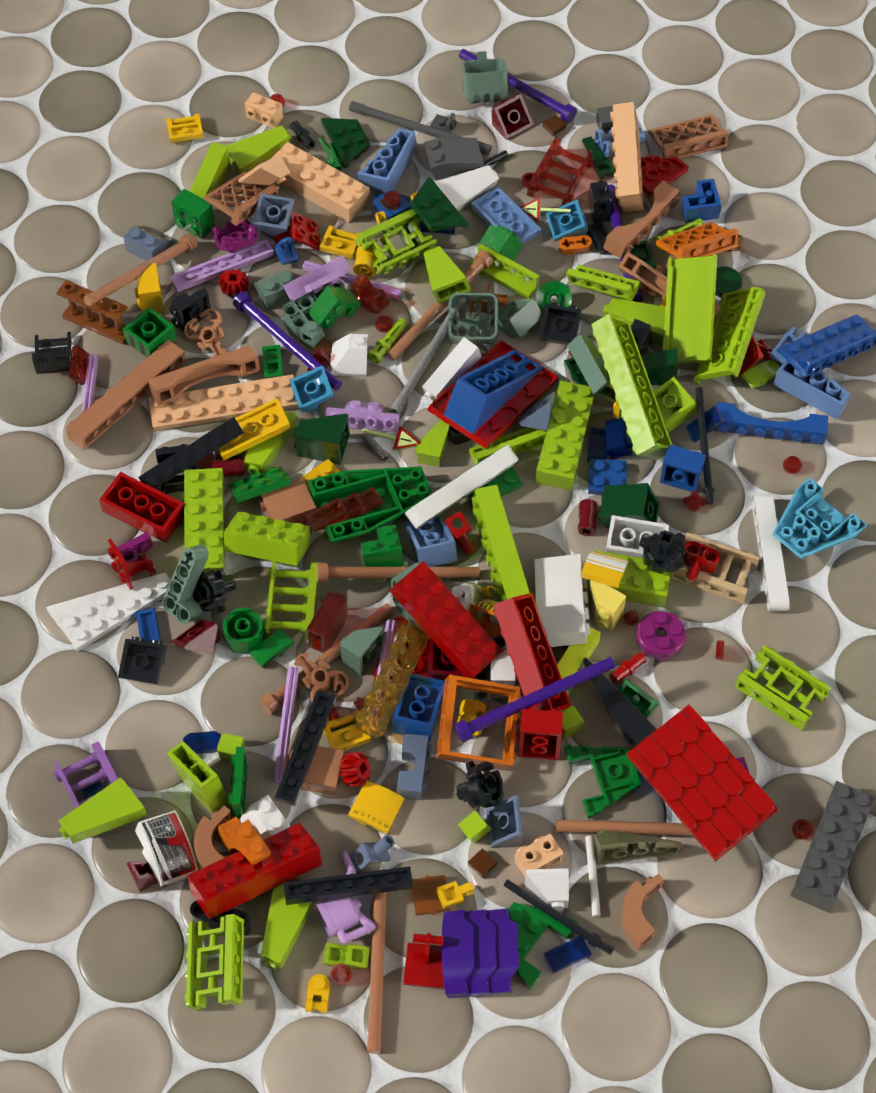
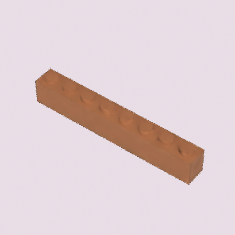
[66,340,185,450]

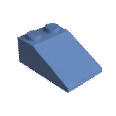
[404,514,458,567]

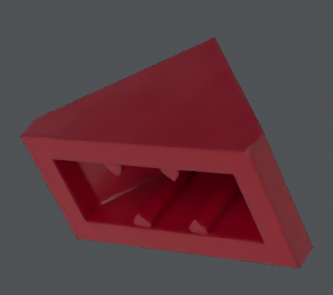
[127,860,158,892]

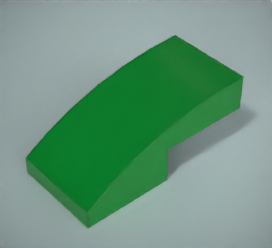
[262,345,283,378]
[249,629,295,668]

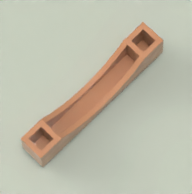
[604,181,680,259]
[618,252,721,319]
[148,345,260,406]

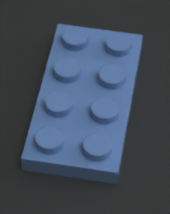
[471,187,541,244]

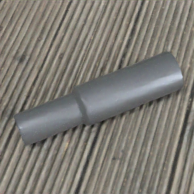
[362,433,389,461]

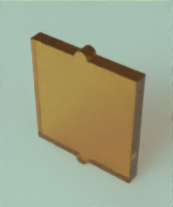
[412,875,450,916]

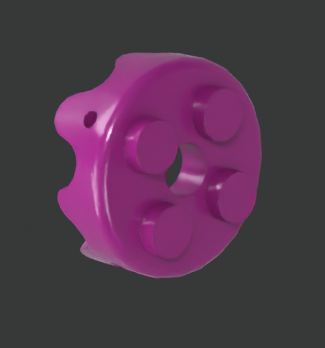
[213,219,258,253]
[636,611,686,662]

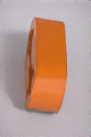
[559,235,592,255]

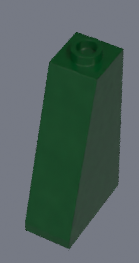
[641,348,679,385]

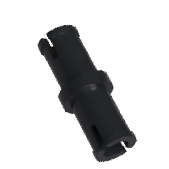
[290,121,316,149]

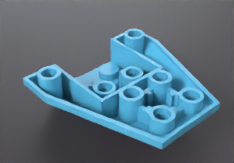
[773,478,867,559]

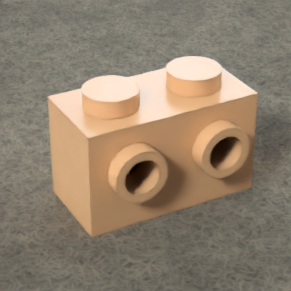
[244,92,283,128]
[514,834,564,877]

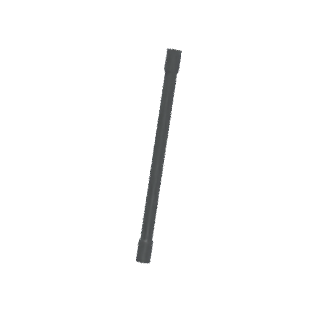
[349,101,492,155]

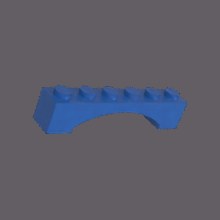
[713,402,828,444]

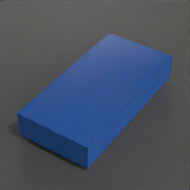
[136,608,161,643]

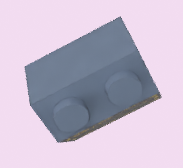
[123,225,175,261]

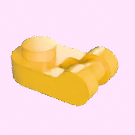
[305,974,330,1013]

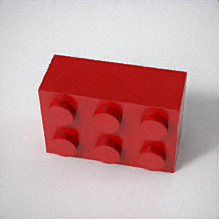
[518,708,563,761]

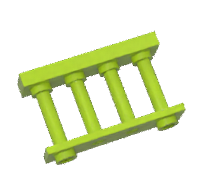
[262,561,319,640]

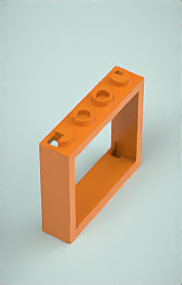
[436,675,521,770]

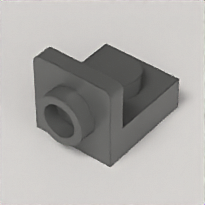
[430,113,457,133]

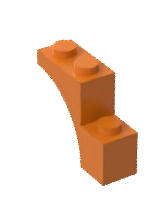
[218,817,271,866]

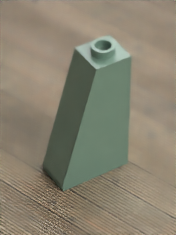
[567,334,616,403]

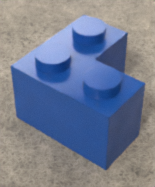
[682,179,721,223]

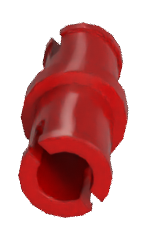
[609,652,647,684]

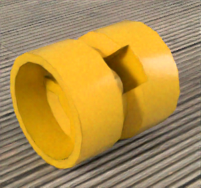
[353,245,378,278]
[457,699,486,736]

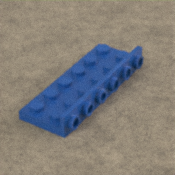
[778,314,876,377]

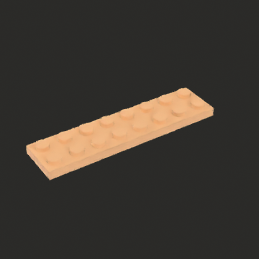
[148,374,299,431]

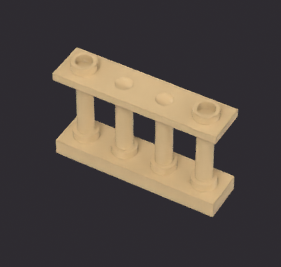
[670,532,760,604]

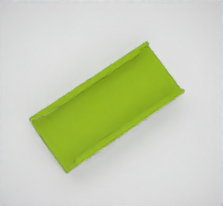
[663,254,717,364]
[693,287,766,384]

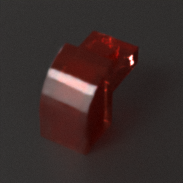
[350,273,390,314]

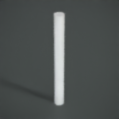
[585,836,601,918]

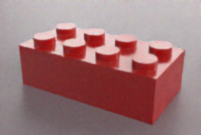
[99,472,184,543]

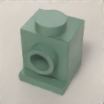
[299,320,326,349]

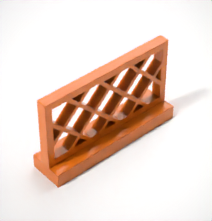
[656,222,738,258]

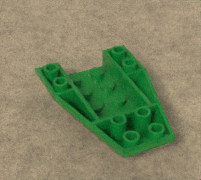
[308,466,433,543]

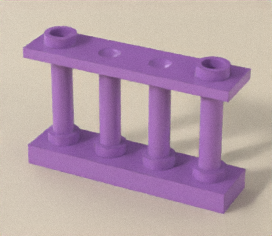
[53,741,118,838]

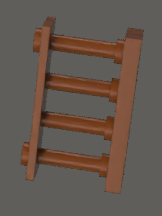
[56,280,128,345]

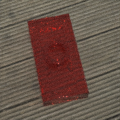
[69,345,89,385]

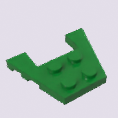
[564,744,641,819]
[509,902,578,990]

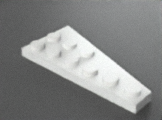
[46,573,171,652]

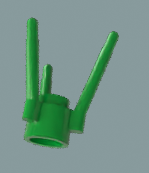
[318,137,343,171]

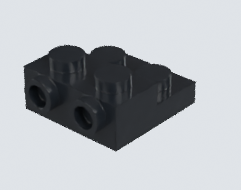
[168,288,211,332]
[539,302,582,345]
[118,636,167,685]

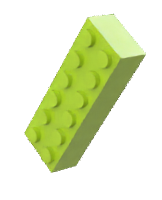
[536,381,595,490]
[184,468,226,577]

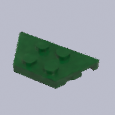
[321,118,370,169]
[410,177,469,231]

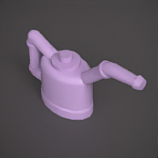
[314,851,376,944]

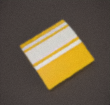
[581,550,628,588]

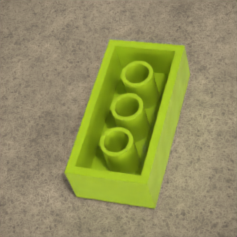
[224,512,310,566]
[588,550,671,608]

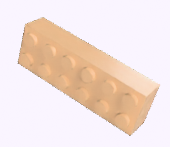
[610,102,644,213]
[271,142,370,223]

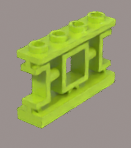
[355,209,437,275]
[735,645,831,731]
[185,914,244,1011]

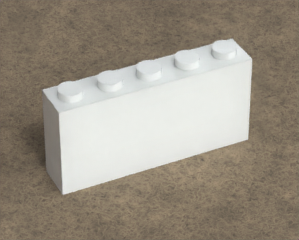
[534,554,590,647]

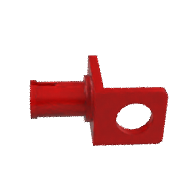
[445,511,477,556]

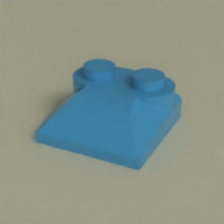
[546,200,588,241]
[289,365,334,413]

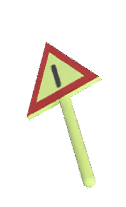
[519,196,571,223]
[362,426,421,450]

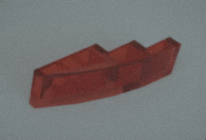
[305,486,384,532]

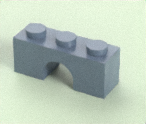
[397,733,432,800]

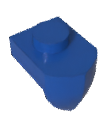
[275,237,299,265]

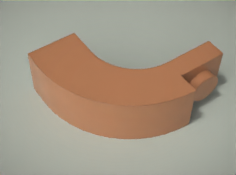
[194,806,232,869]
[621,874,664,950]

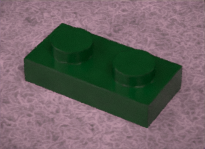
[631,241,656,269]
[564,357,589,386]

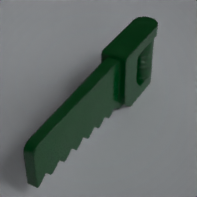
[582,136,616,180]

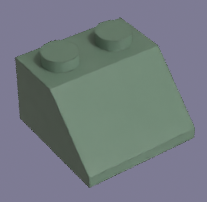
[251,270,295,310]
[490,298,544,338]
[340,627,384,675]

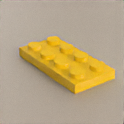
[219,398,292,460]

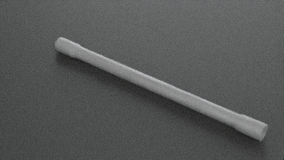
[390,292,470,414]

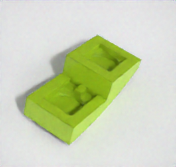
[741,360,780,388]
[322,942,370,969]

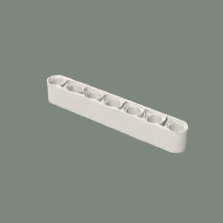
[405,445,519,529]
[752,494,789,612]

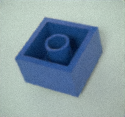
[660,444,706,493]

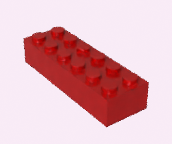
[389,561,503,678]
[493,593,571,711]
[187,823,322,919]

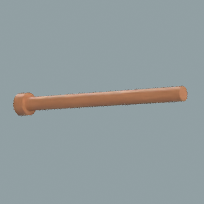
[84,233,198,306]
[388,250,494,360]
[316,563,480,582]
[259,603,394,715]
[556,820,693,836]
[367,892,387,1054]

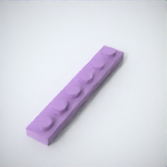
[170,239,274,293]

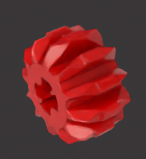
[218,268,249,297]
[339,752,372,787]

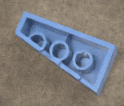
[357,128,417,193]
[773,360,851,419]

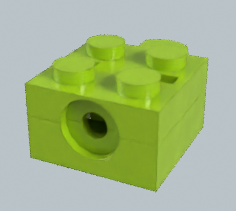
[653,377,697,433]

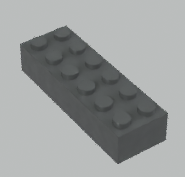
[790,781,875,913]

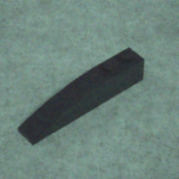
[583,657,657,746]

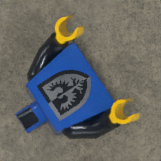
[371,189,417,224]

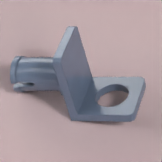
[350,835,395,872]

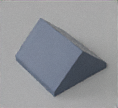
[252,193,295,237]
[519,392,556,431]
[486,795,523,848]

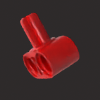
[683,541,720,581]

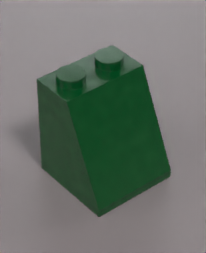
[293,413,350,465]
[598,483,660,528]

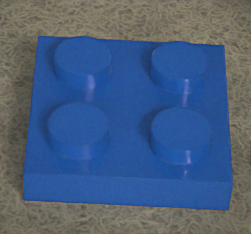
[588,459,627,495]

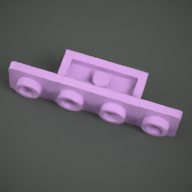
[283,255,351,301]
[326,400,400,432]

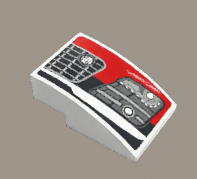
[135,810,198,886]

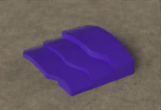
[442,908,520,999]

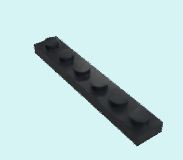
[138,416,244,489]
[275,691,336,806]
[284,866,413,905]

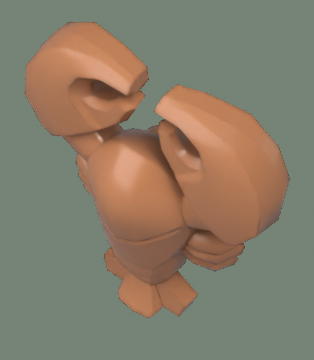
[184,309,227,357]
[294,652,349,703]

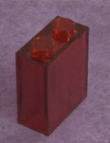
[307,591,348,653]

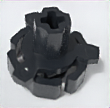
[639,530,686,574]
[192,568,237,613]
[456,761,504,808]

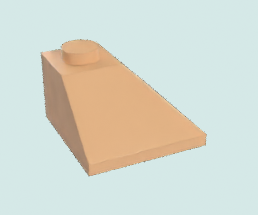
[238,155,290,185]

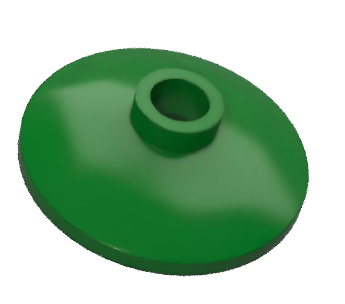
[536,281,572,313]

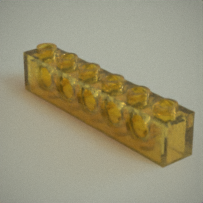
[354,622,429,739]

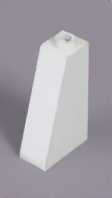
[435,165,499,211]
[422,338,482,402]

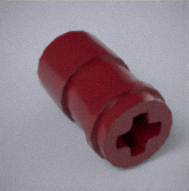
[209,458,245,478]
[577,499,598,536]

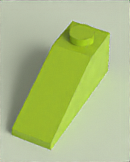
[415,420,450,467]

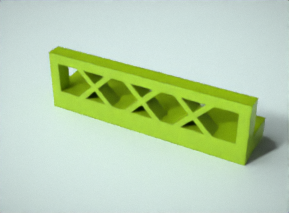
[470,244,539,299]
[566,264,641,301]
[469,427,546,465]

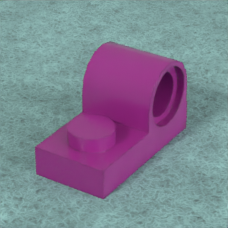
[117,532,153,562]

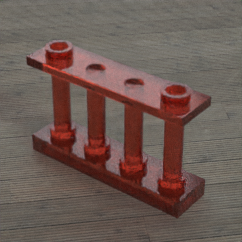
[527,137,594,206]

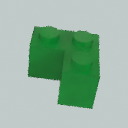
[480,224,524,261]
[308,285,362,329]
[360,525,403,567]

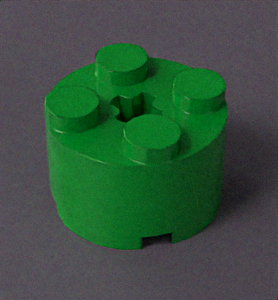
[223,608,264,653]

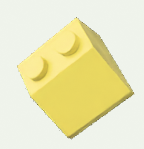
[588,580,626,632]

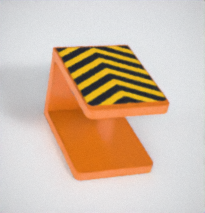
[470,599,501,637]

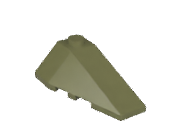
[594,830,682,865]

